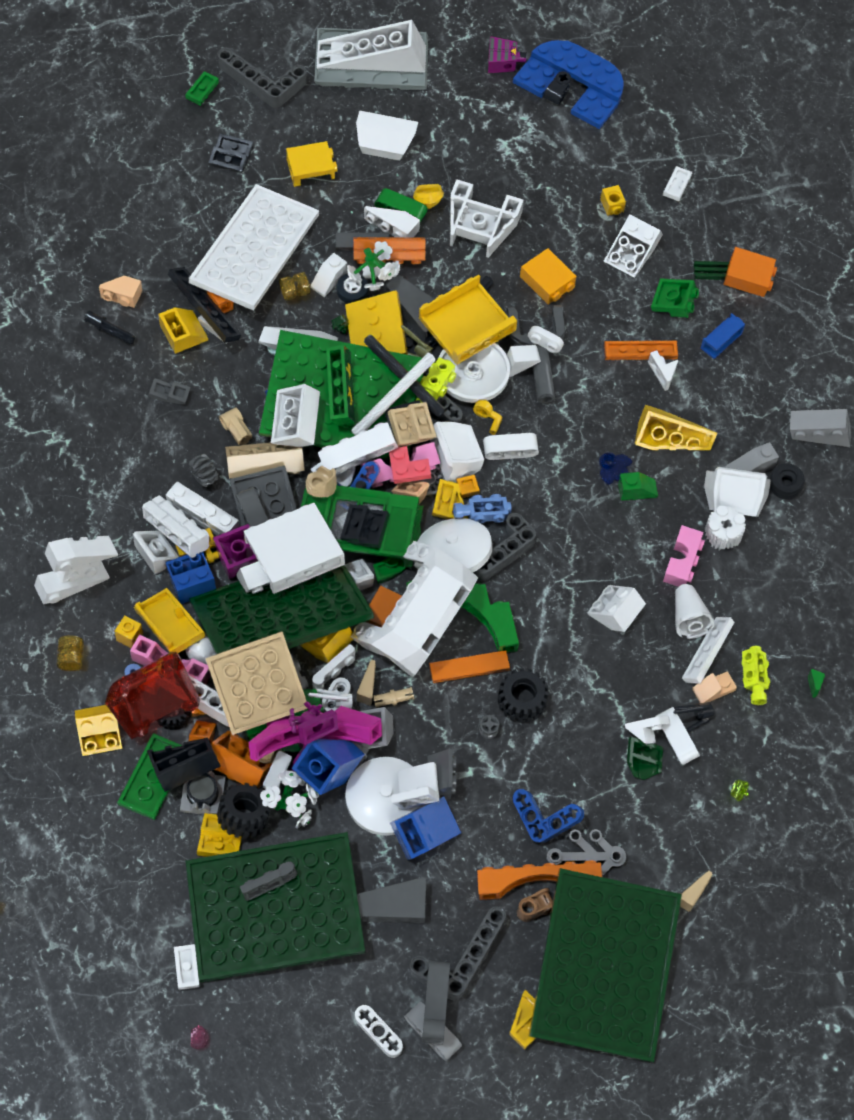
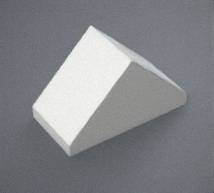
[507,345,541,377]

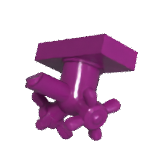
[289,701,338,745]

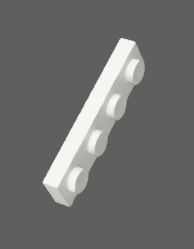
[682,617,734,684]

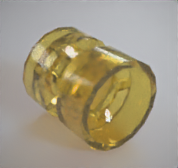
[279,272,311,301]
[57,636,84,671]

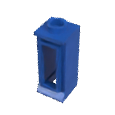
[701,313,745,359]

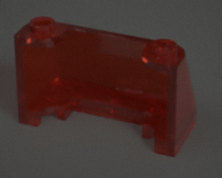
[105,652,200,740]

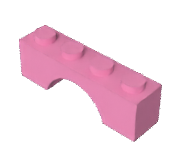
[360,442,440,488]
[130,635,211,685]

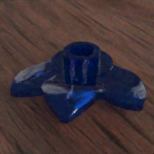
[599,453,633,485]

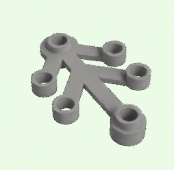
[546,829,626,877]

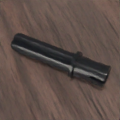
[84,311,135,344]

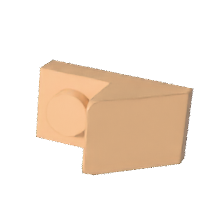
[392,481,430,504]
[692,671,737,703]

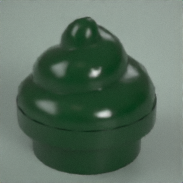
[331,315,349,334]

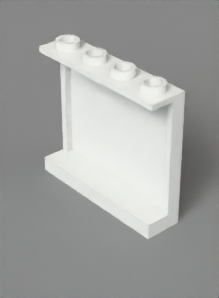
[244,503,345,594]

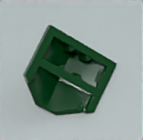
[627,737,663,780]

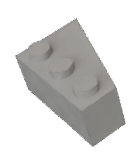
[790,409,851,447]

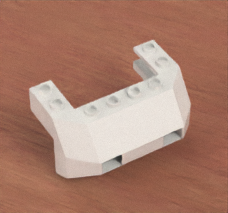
[351,541,478,677]

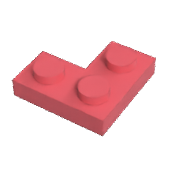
[389,446,431,484]

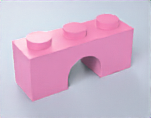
[663,525,705,587]

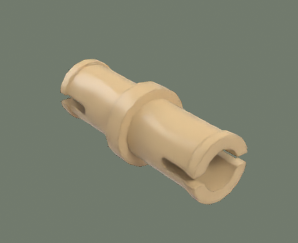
[373,687,414,708]

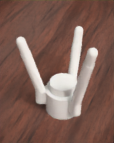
[308,689,352,711]

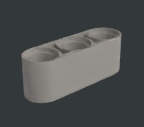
[404,1002,462,1061]

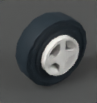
[336,274,369,303]

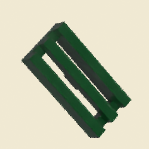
[693,261,730,280]

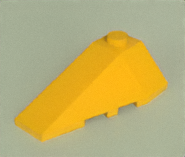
[635,405,717,450]

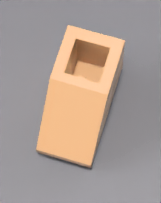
[99,276,142,308]

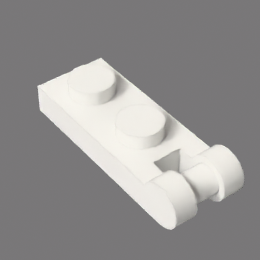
[312,644,356,690]

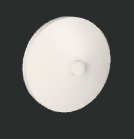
[439,343,510,403]
[417,518,493,573]
[345,757,425,836]

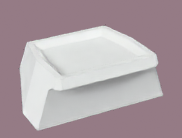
[356,111,418,161]
[430,422,484,483]
[704,467,771,517]

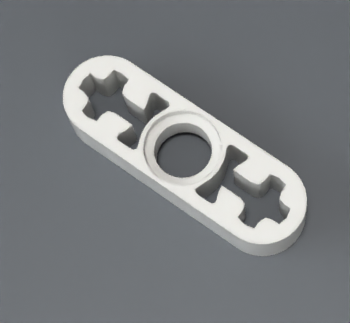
[355,1005,403,1058]

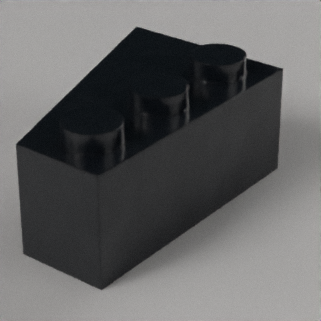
[147,737,221,792]

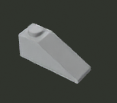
[724,442,779,473]

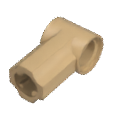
[219,407,252,445]

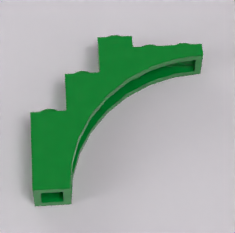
[406,580,519,653]

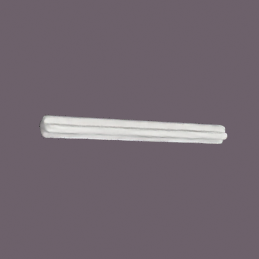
[351,353,435,436]

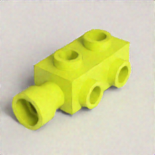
[416,357,457,403]
[742,646,770,705]

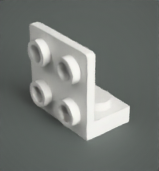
[391,762,439,810]

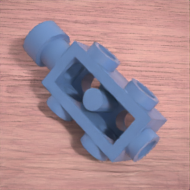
[453,494,511,524]

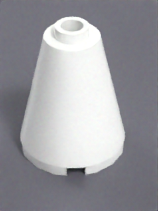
[675,584,714,639]

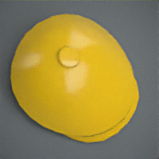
[413,184,444,209]

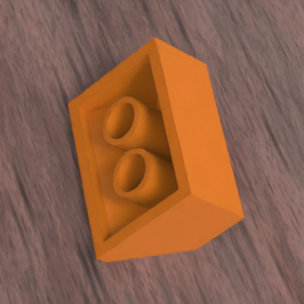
[211,730,273,789]

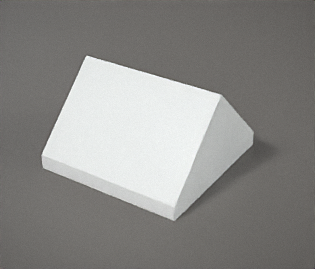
[133,531,179,575]

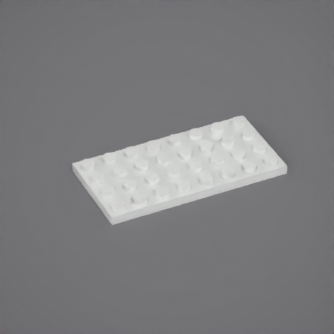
[189,184,319,311]

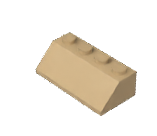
[225,442,304,479]

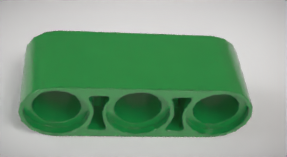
[374,188,428,223]

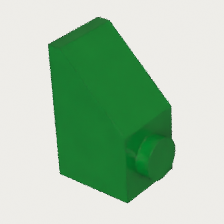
[618,472,658,501]

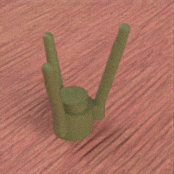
[401,325,433,358]

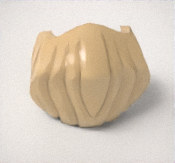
[306,466,337,497]

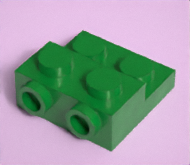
[651,278,699,318]

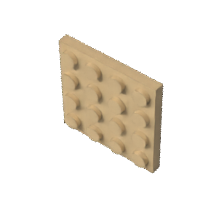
[205,631,308,735]

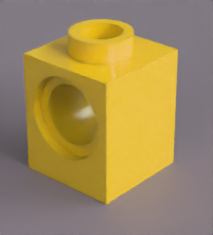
[600,185,626,216]
[114,615,143,648]

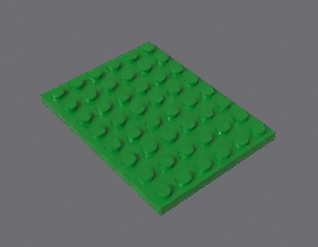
[259,330,423,461]

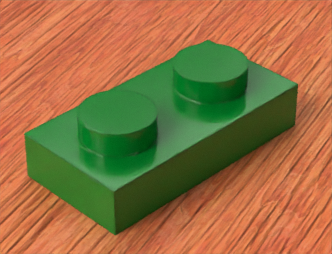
[185,71,219,106]

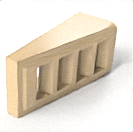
[357,660,376,706]
[680,871,713,912]

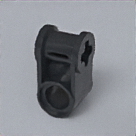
[543,71,571,105]

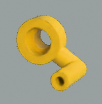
[473,400,502,435]

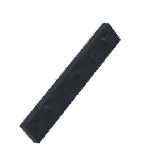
[168,267,241,343]

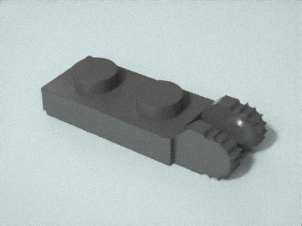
[240,861,297,901]

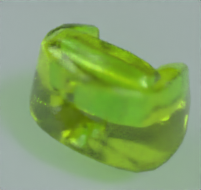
[730,779,749,801]

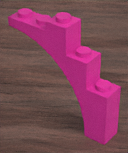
[249,706,382,761]

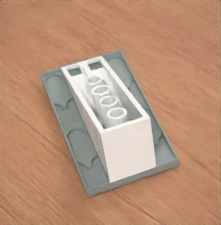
[314,20,428,90]

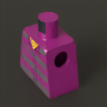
[488,37,527,73]

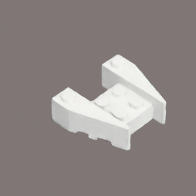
[450,180,524,258]
[34,536,118,604]

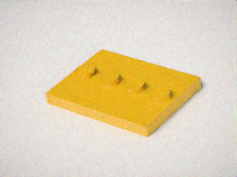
[345,290,408,355]

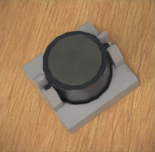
[180,771,226,815]

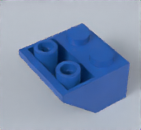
[165,552,216,604]

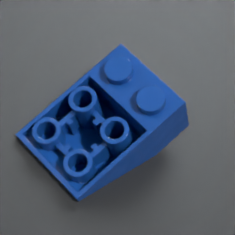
[390,796,461,860]

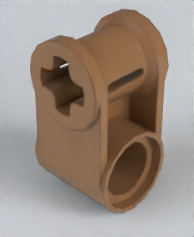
[517,888,553,922]

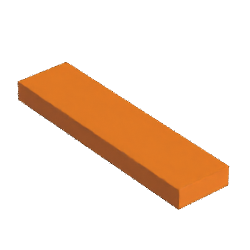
[604,341,678,360]
[429,650,510,683]

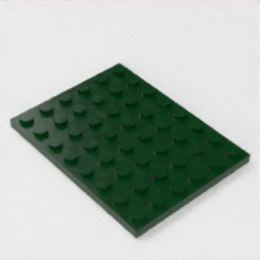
[189,565,374,654]
[185,832,366,982]
[529,868,682,1062]

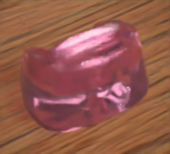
[191,1026,209,1049]

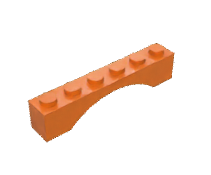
[477,860,602,900]

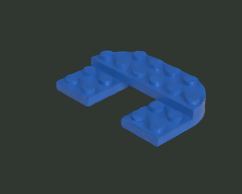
[513,40,624,129]

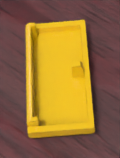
[134,588,205,656]

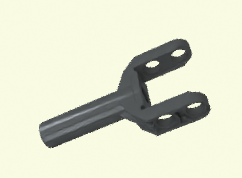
[506,305,565,404]

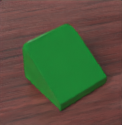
[808,669,825,698]

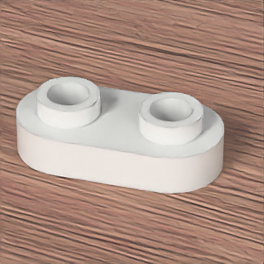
[528,326,564,353]
[322,678,351,713]

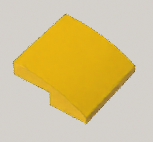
[197,813,242,857]

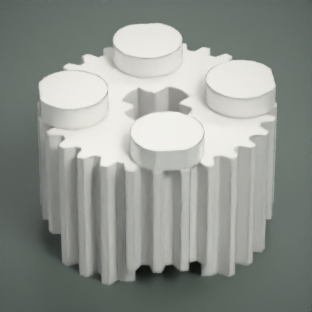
[705,506,746,550]

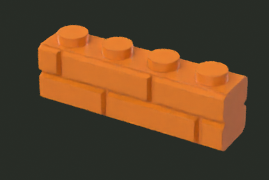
[353,237,425,264]

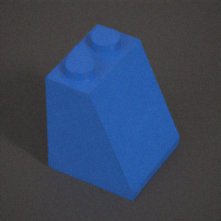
[292,739,365,795]

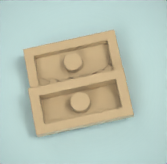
[387,402,437,447]

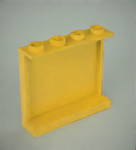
[419,275,517,365]

